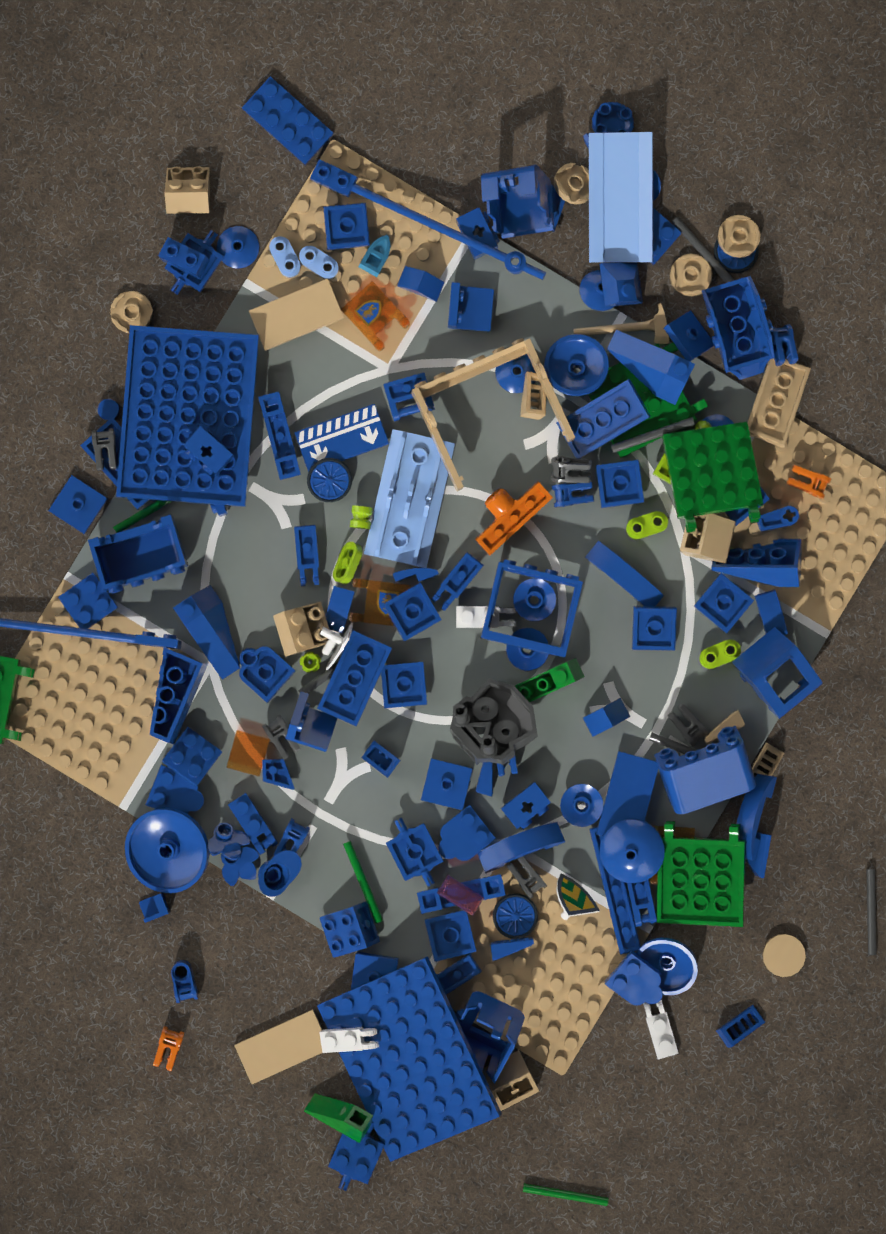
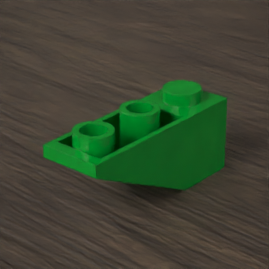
[515,658,585,702]
[304,1093,373,1143]

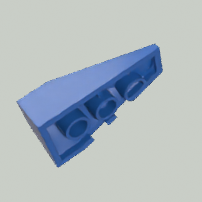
[607,330,695,405]
[711,539,802,587]
[173,585,240,680]

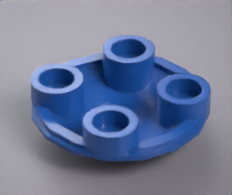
[592,102,634,133]

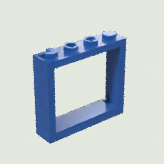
[481,559,583,658]

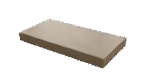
[249,279,344,351]
[747,358,811,448]
[234,1009,323,1084]

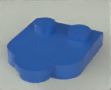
[239,646,296,703]
[145,765,204,814]
[438,805,496,861]
[605,950,663,1005]

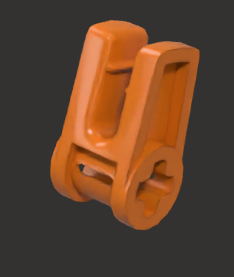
[786,465,832,499]
[153,1026,185,1071]

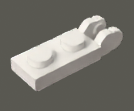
[456,606,516,628]
[643,1000,679,1059]
[319,1027,379,1053]

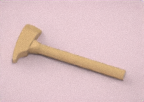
[573,303,669,344]

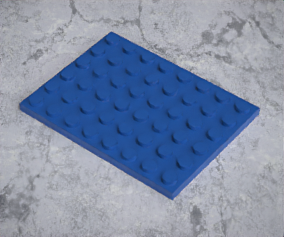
[116,325,259,507]
[317,956,502,1162]

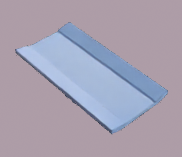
[589,132,653,263]
[364,429,455,568]

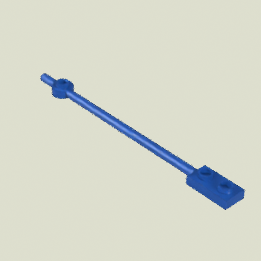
[310,159,546,280]
[0,618,182,650]

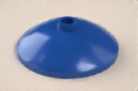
[544,334,609,396]
[600,819,665,883]
[636,938,698,995]

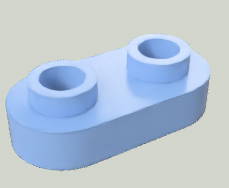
[269,236,301,278]
[299,246,339,280]

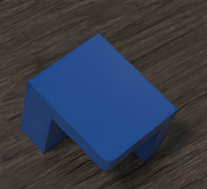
[139,893,170,923]

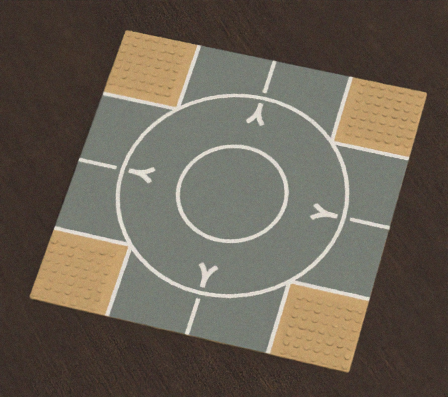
[6,140,886,1075]

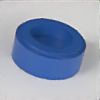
[98,399,120,421]

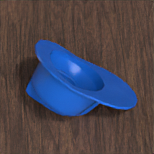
[258,850,302,897]

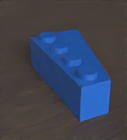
[149,647,208,744]

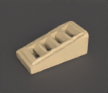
[520,372,546,420]
[703,710,745,744]
[751,742,784,776]

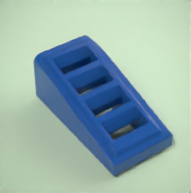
[475,762,493,797]
[490,937,534,961]
[716,1005,765,1048]

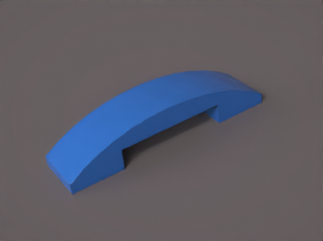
[258,392,301,480]
[585,541,664,607]
[737,774,777,861]
[478,822,565,874]
[417,874,506,914]

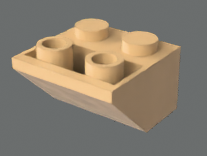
[165,166,210,214]
[680,514,736,563]
[273,601,329,657]
[482,1050,539,1111]

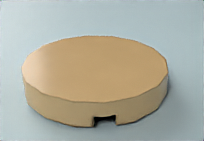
[554,163,589,204]
[717,215,761,258]
[670,253,713,297]
[110,291,153,333]
[763,934,806,977]

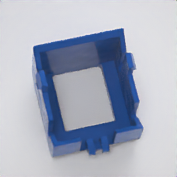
[481,165,554,239]
[732,627,823,719]
[455,991,525,1084]

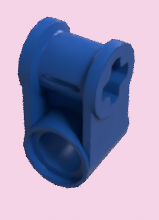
[171,960,198,1003]

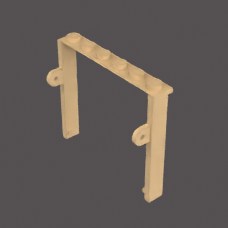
[411,338,575,491]

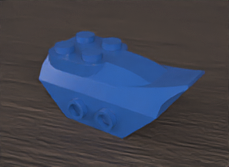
[702,276,775,380]

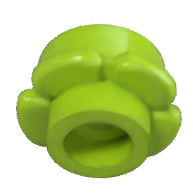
[300,651,321,673]

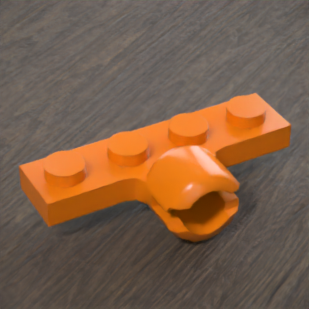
[475,481,553,555]

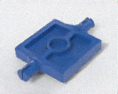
[165,230,224,295]
[386,818,444,887]
[328,1122,385,1191]

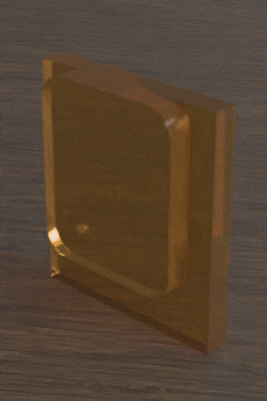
[227,730,270,777]

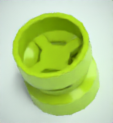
[349,505,373,529]

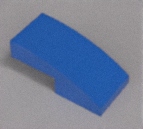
[392,568,439,582]
[326,586,355,633]
[755,590,788,635]

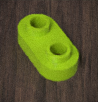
[626,511,668,539]
[333,542,363,584]
[699,639,741,669]

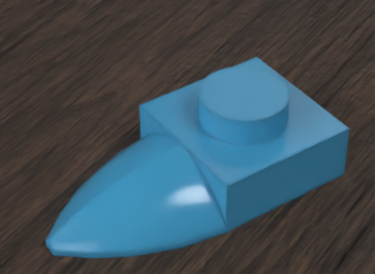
[358,235,390,277]

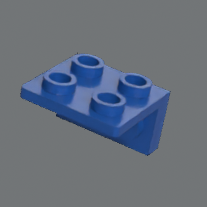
[448,282,494,332]
[285,692,337,752]
[320,901,380,958]

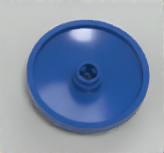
[125,808,210,893]

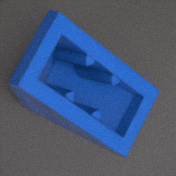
[397,266,445,302]
[583,698,631,737]
[361,741,401,778]

